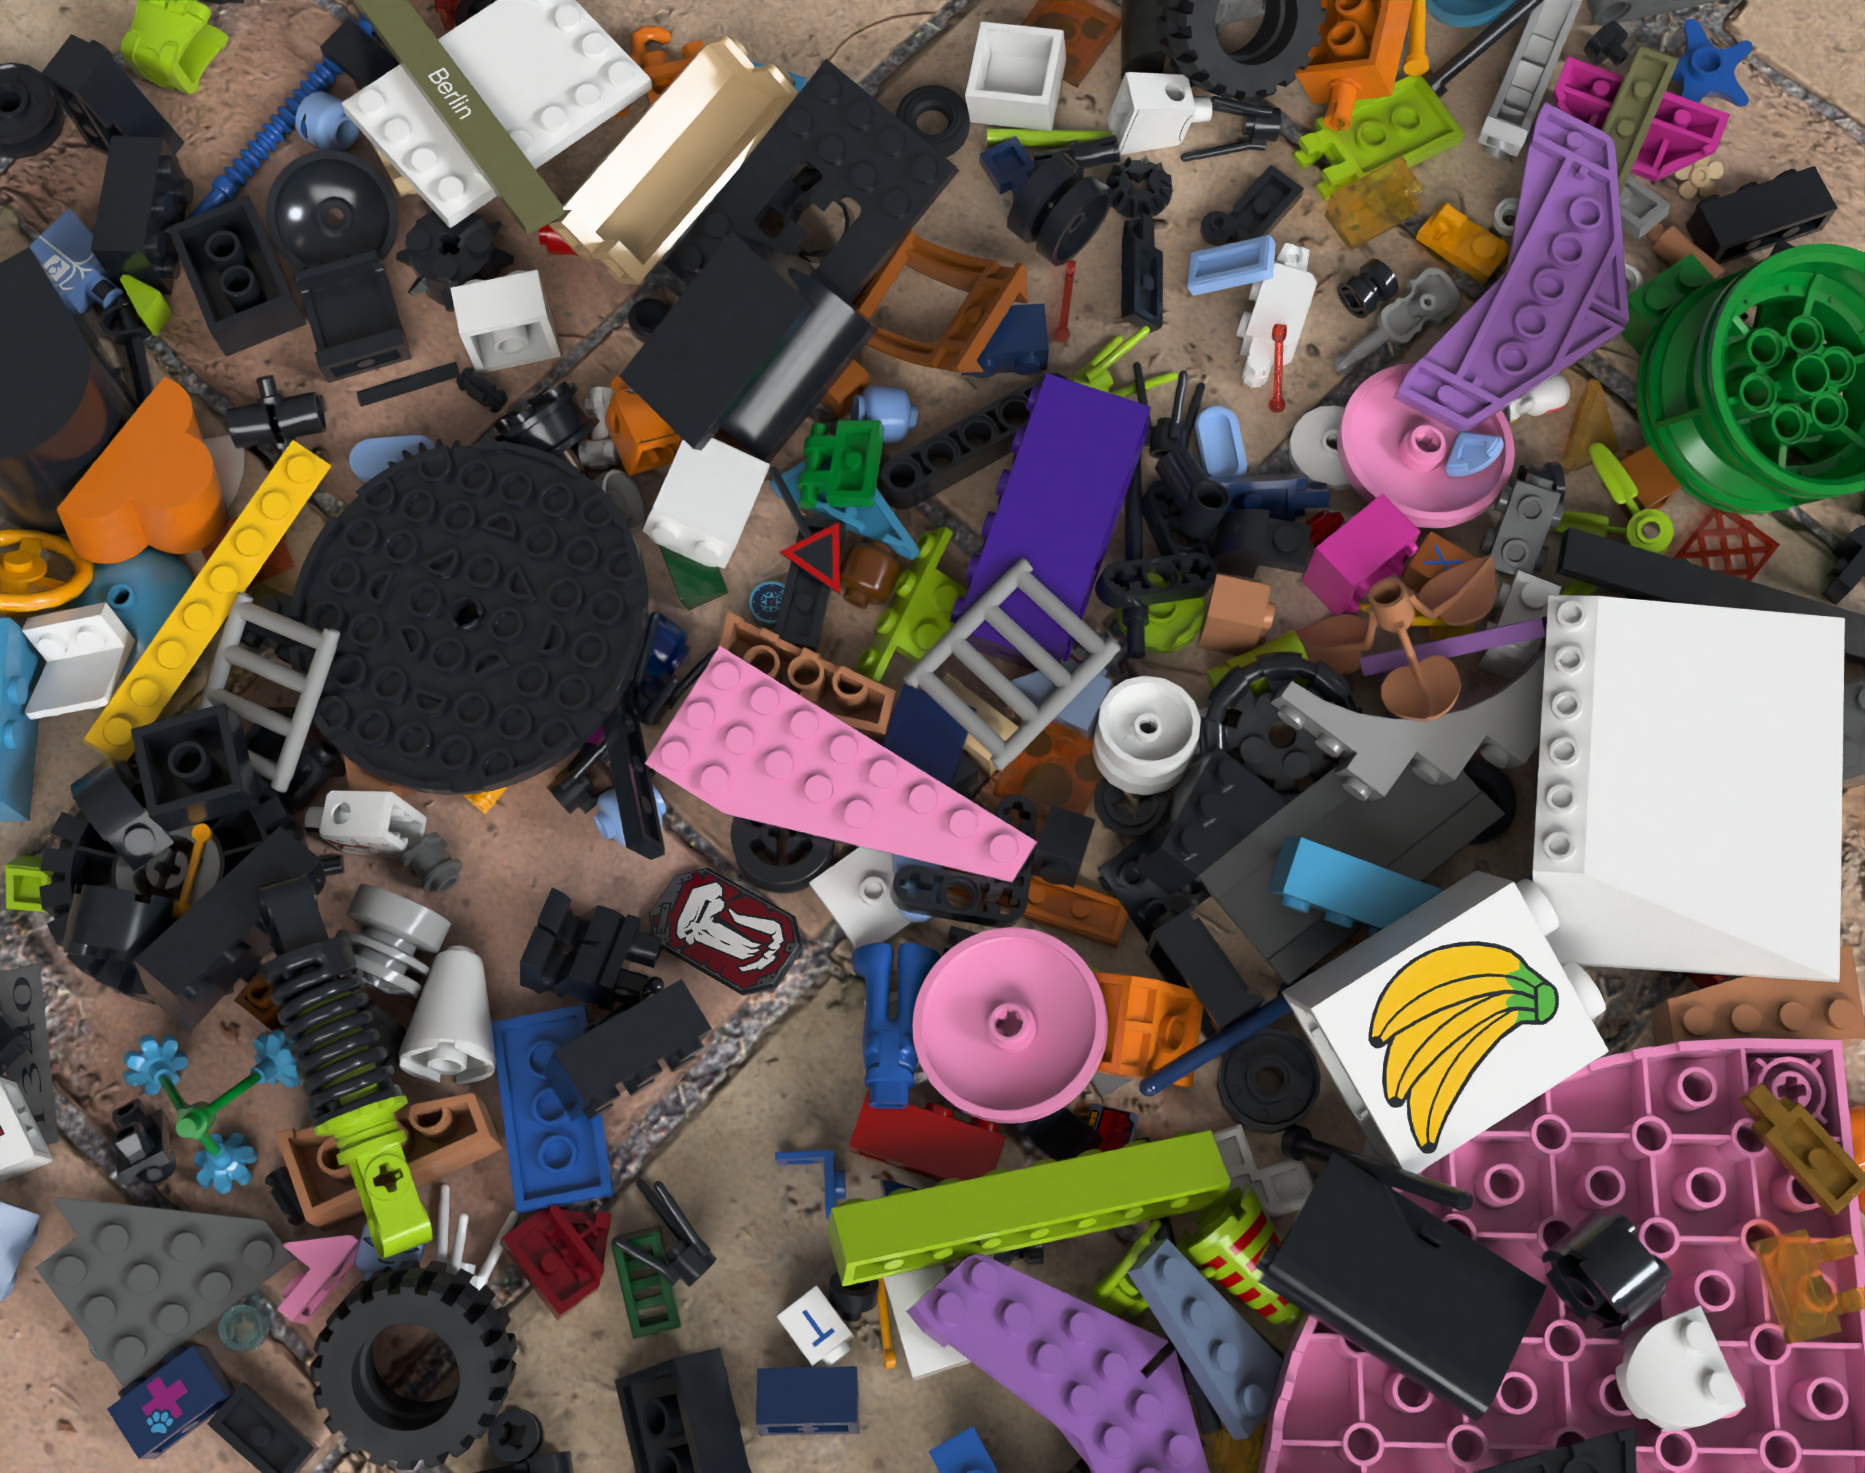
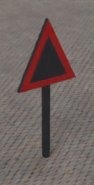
[769,466,840,595]

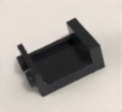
[293,250,412,383]

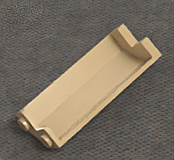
[548,35,799,284]

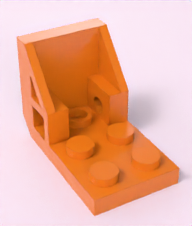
[1092,972,1203,1088]

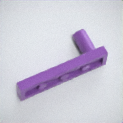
[1360,616,1547,719]

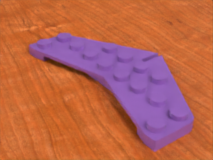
[1393,102,1629,431]
[906,1254,1209,1473]

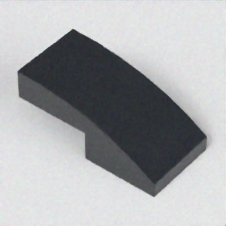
[320,19,399,91]
[1007,1107,1104,1162]

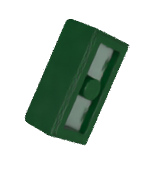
[659,545,729,611]

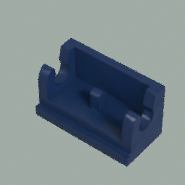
[756,1366,859,1436]

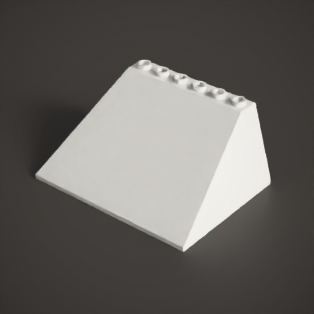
[1533,595,1845,982]

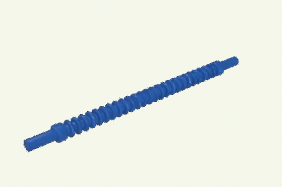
[187,13,376,219]

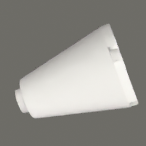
[399,946,496,1084]

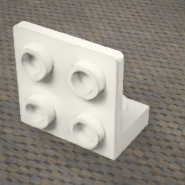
[22,602,136,720]

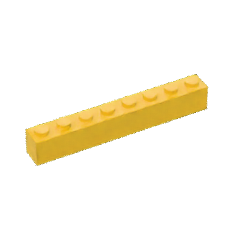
[82,440,331,763]

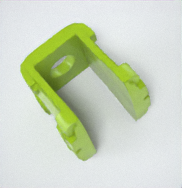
[120,0,229,94]

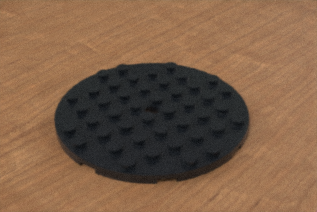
[289,441,649,795]

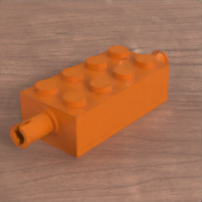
[1296,0,1413,131]

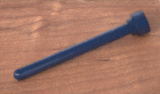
[1139,973,1308,1097]

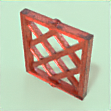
[1674,509,1780,581]

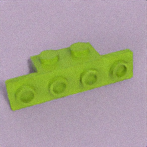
[855,526,968,683]

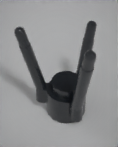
[1181,96,1281,162]
[1133,362,1205,459]
[631,611,717,726]
[546,735,656,814]
[613,1179,717,1287]

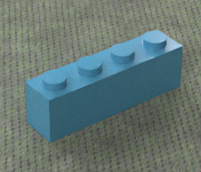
[1268,837,1444,937]

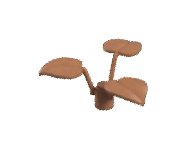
[1295,555,1497,722]

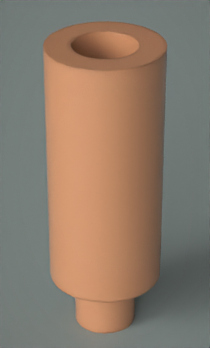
[1645,223,1725,280]

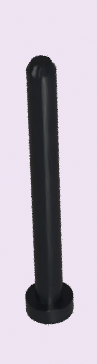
[1422,0,1544,98]
[1281,1124,1473,1211]

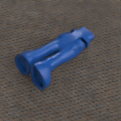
[851,942,941,1109]

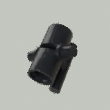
[226,375,327,459]

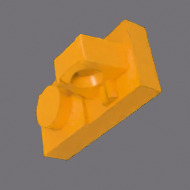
[1415,202,1511,285]

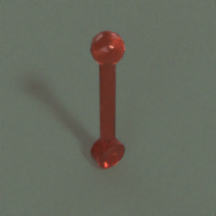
[1054,260,1076,342]
[1268,323,1287,413]

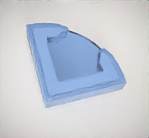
[1445,431,1504,477]

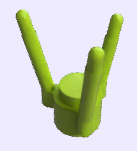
[1068,326,1178,398]
[1092,1219,1216,1317]

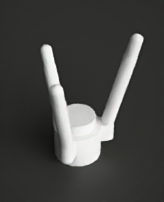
[436,1184,519,1290]

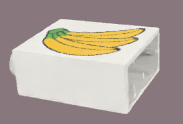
[1282,870,1609,1174]

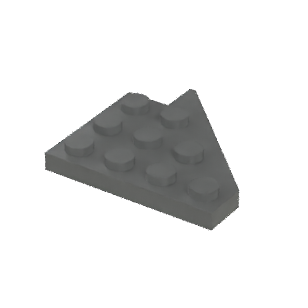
[35,1197,295,1388]

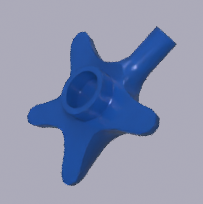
[1671,19,1753,107]

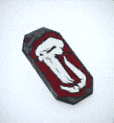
[649,868,803,996]

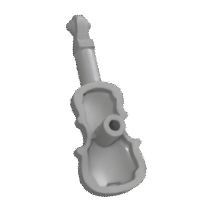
[1333,267,1460,375]

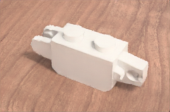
[1236,243,1317,388]

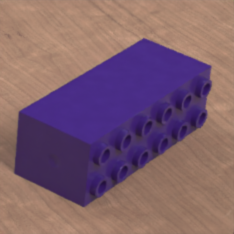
[950,373,1151,671]

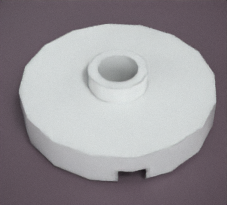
[1289,406,1353,491]

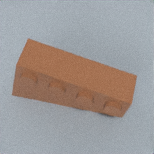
[718,611,897,748]
[1650,944,1865,1048]
[275,1092,504,1231]

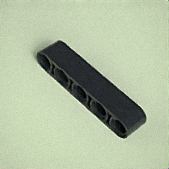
[883,373,1068,510]

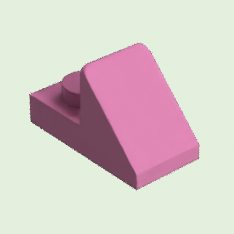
[277,1235,360,1324]

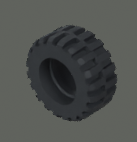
[1155,0,1327,101]
[310,1260,517,1470]

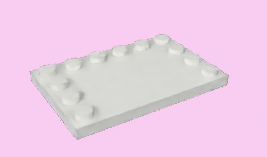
[342,0,652,228]

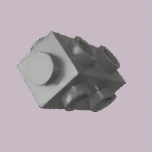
[1479,473,1565,576]

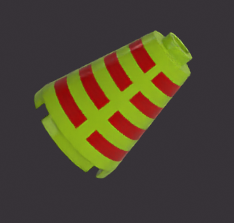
[1176,1183,1304,1325]

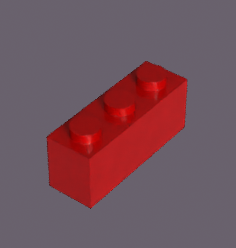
[849,1091,1006,1182]

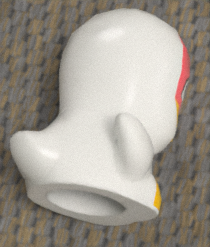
[1502,373,1571,423]

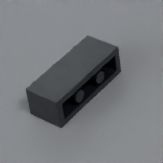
[1685,166,1838,265]

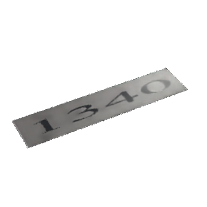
[0,964,59,1145]

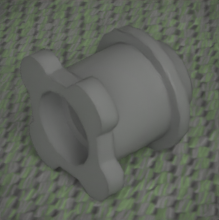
[400,832,462,894]

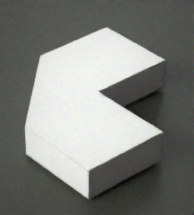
[1212,1124,1314,1219]

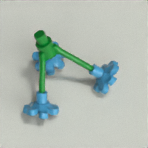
[123,1029,301,1194]

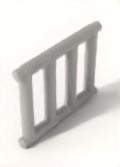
[903,558,1121,771]
[196,592,341,792]

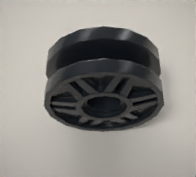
[0,62,65,159]

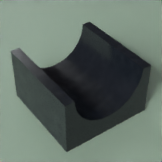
[619,231,879,463]

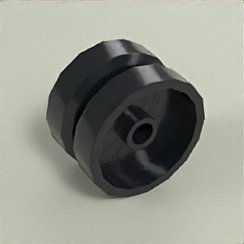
[1007,153,1114,267]

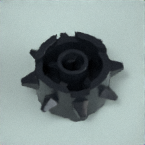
[396,211,514,312]

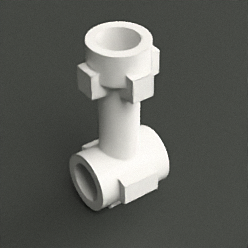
[579,387,620,470]

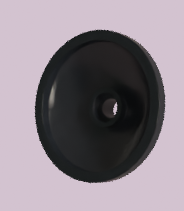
[266,150,399,271]

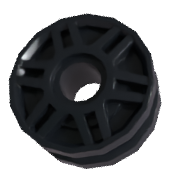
[1216,1028,1321,1135]

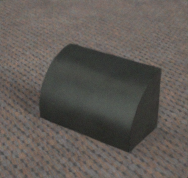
[1121,0,1166,79]

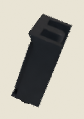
[1145,906,1265,1040]

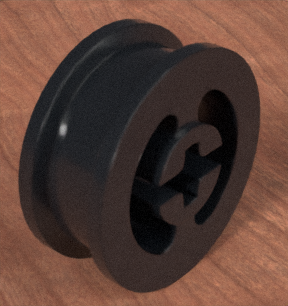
[730,817,835,894]

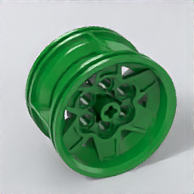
[1636,243,1865,515]

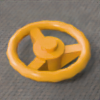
[0,528,94,617]

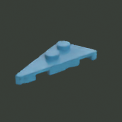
[770,456,920,560]

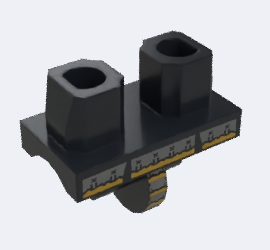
[112,1098,176,1185]

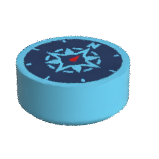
[749,581,785,628]

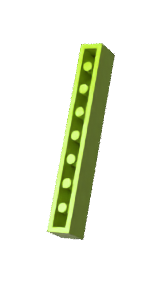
[827,1130,1231,1286]

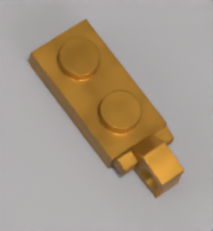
[1738,1083,1865,1216]

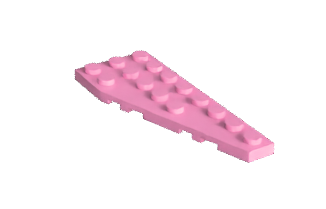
[645,646,1037,883]

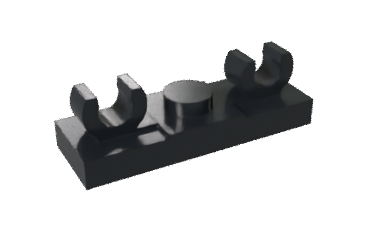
[773,516,847,653]

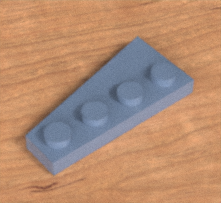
[1127,1239,1283,1440]

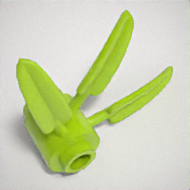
[1549,442,1674,596]

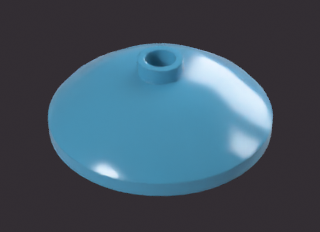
[66,548,195,675]

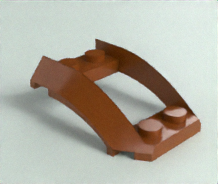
[852,230,1028,373]

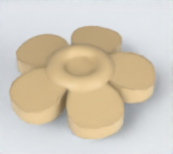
[1674,156,1724,199]

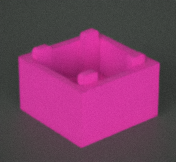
[1302,493,1421,616]

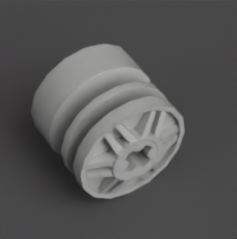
[335,884,451,999]

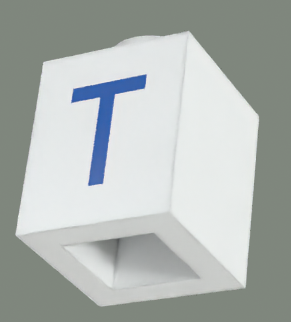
[777,1285,854,1367]

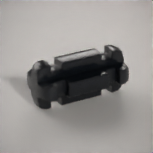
[456,367,508,413]
[265,1166,306,1226]

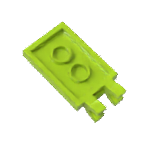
[1292,75,1465,202]

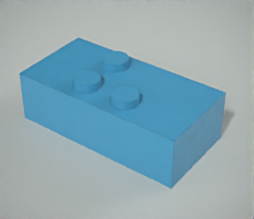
[0,618,44,822]

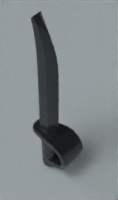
[99,295,154,407]

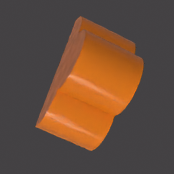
[57,376,227,564]

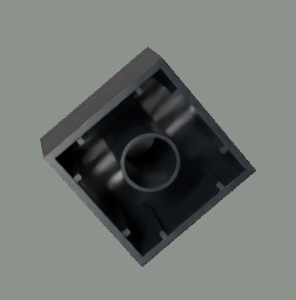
[0,247,139,534]

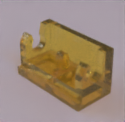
[1325,156,1424,251]

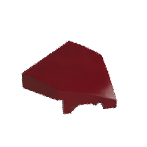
[499,1205,612,1321]

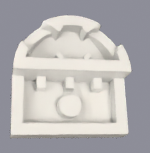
[1616,1306,1746,1432]

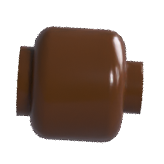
[840,539,902,609]

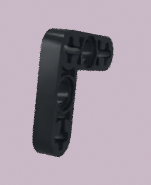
[1095,480,1218,609]
[890,795,1037,928]

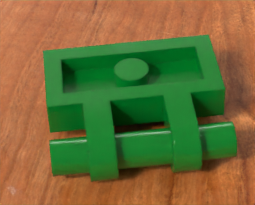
[797,420,885,509]

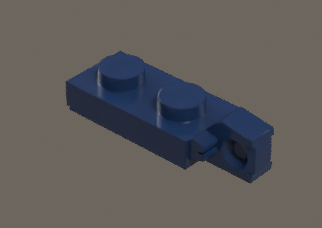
[1207,474,1330,522]

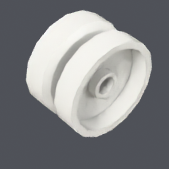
[1092,676,1201,795]

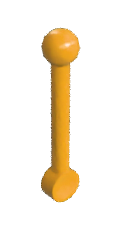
[173,823,213,919]
[878,1278,896,1369]

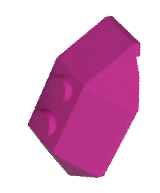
[1552,56,1730,182]

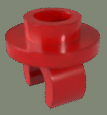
[1305,510,1344,548]

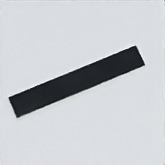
[357,362,460,407]

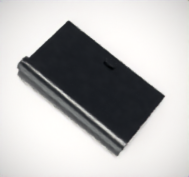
[1255,1152,1547,1422]

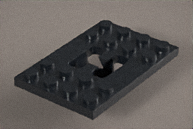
[663,59,959,303]

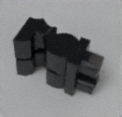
[520,887,662,1012]

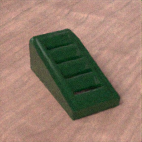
[611,1225,682,1339]

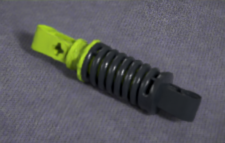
[255,873,433,1260]

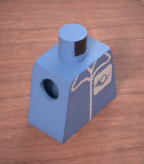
[29,208,124,314]

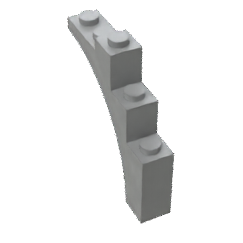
[1478,0,1582,160]
[1270,649,1545,801]

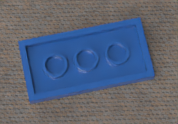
[491,1004,615,1214]

